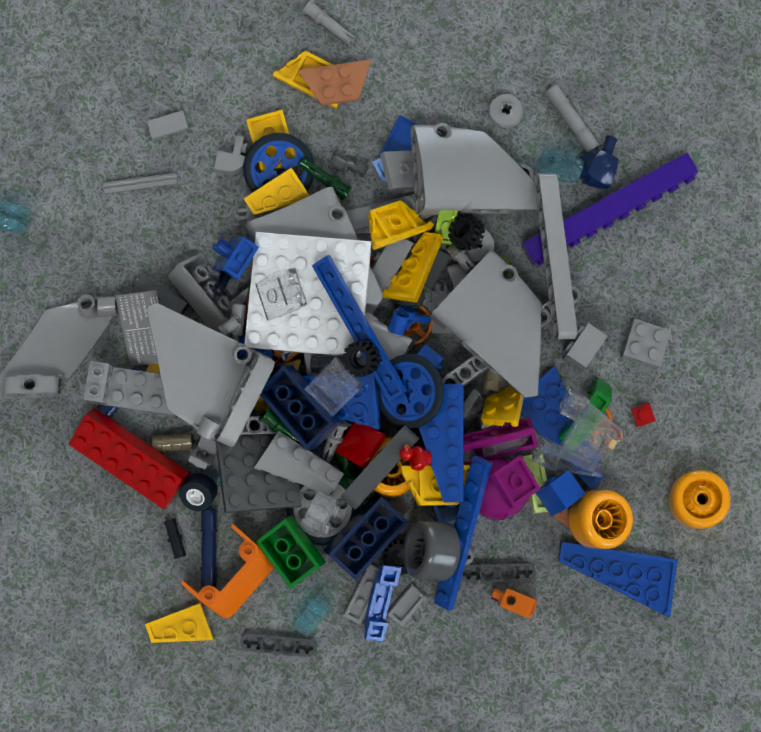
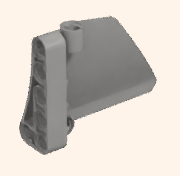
[245,187,383,305]
[147,303,275,447]

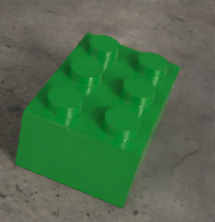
[256,515,326,589]

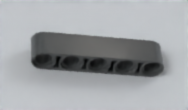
[341,426,420,510]

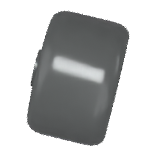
[403,520,461,582]

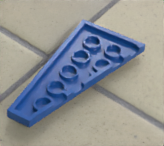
[521,366,605,490]
[267,372,381,429]
[407,384,464,503]
[559,542,678,618]

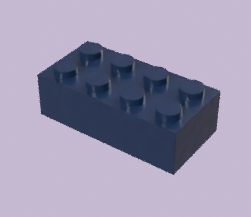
[260,365,342,450]
[323,493,409,580]

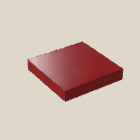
[335,422,386,469]

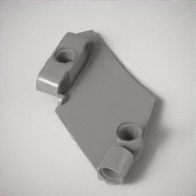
[0,295,118,399]

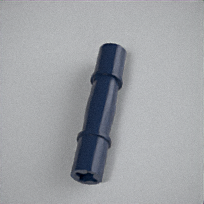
[200,510,218,589]

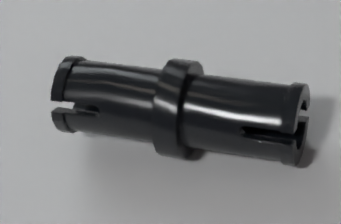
[164,518,186,559]

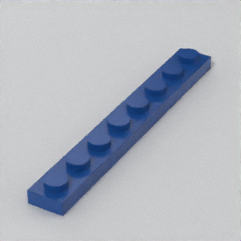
[312,255,407,402]
[434,456,492,611]

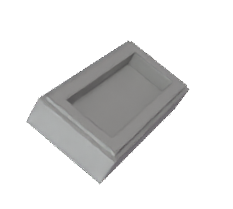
[147,110,189,140]
[387,585,426,627]

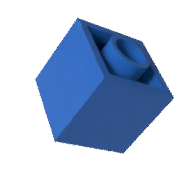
[535,470,585,517]

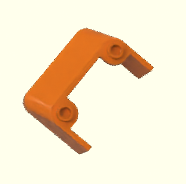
[180,524,274,618]

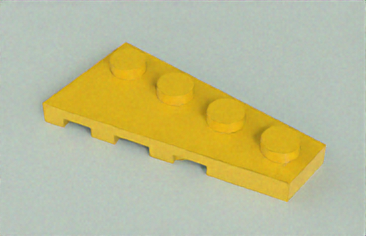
[382,232,443,303]

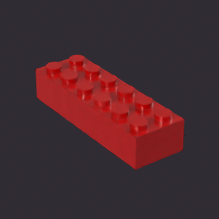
[68,408,190,510]

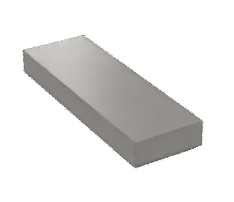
[343,564,379,625]

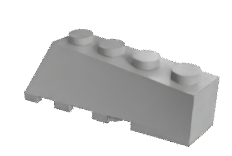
[167,252,232,332]
[254,431,344,496]

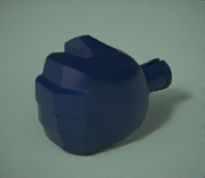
[577,135,619,189]

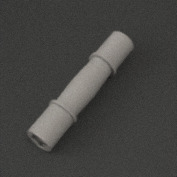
[545,84,600,153]

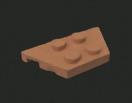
[299,60,371,106]

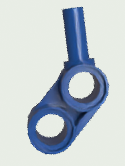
[388,305,431,335]

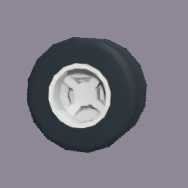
[179,473,218,511]

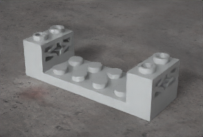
[83,361,177,416]

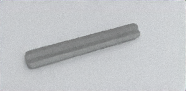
[103,173,178,193]

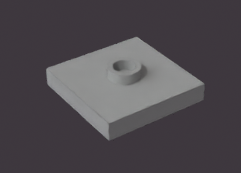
[380,150,414,190]

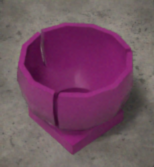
[479,455,541,521]

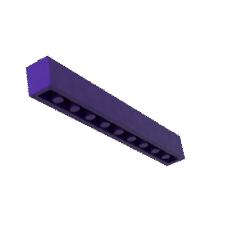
[521,153,699,266]

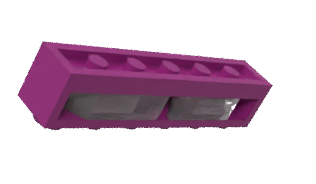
[419,417,538,466]

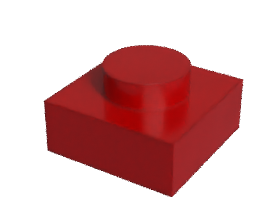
[630,403,655,427]

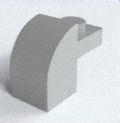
[214,135,248,175]
[188,436,217,470]

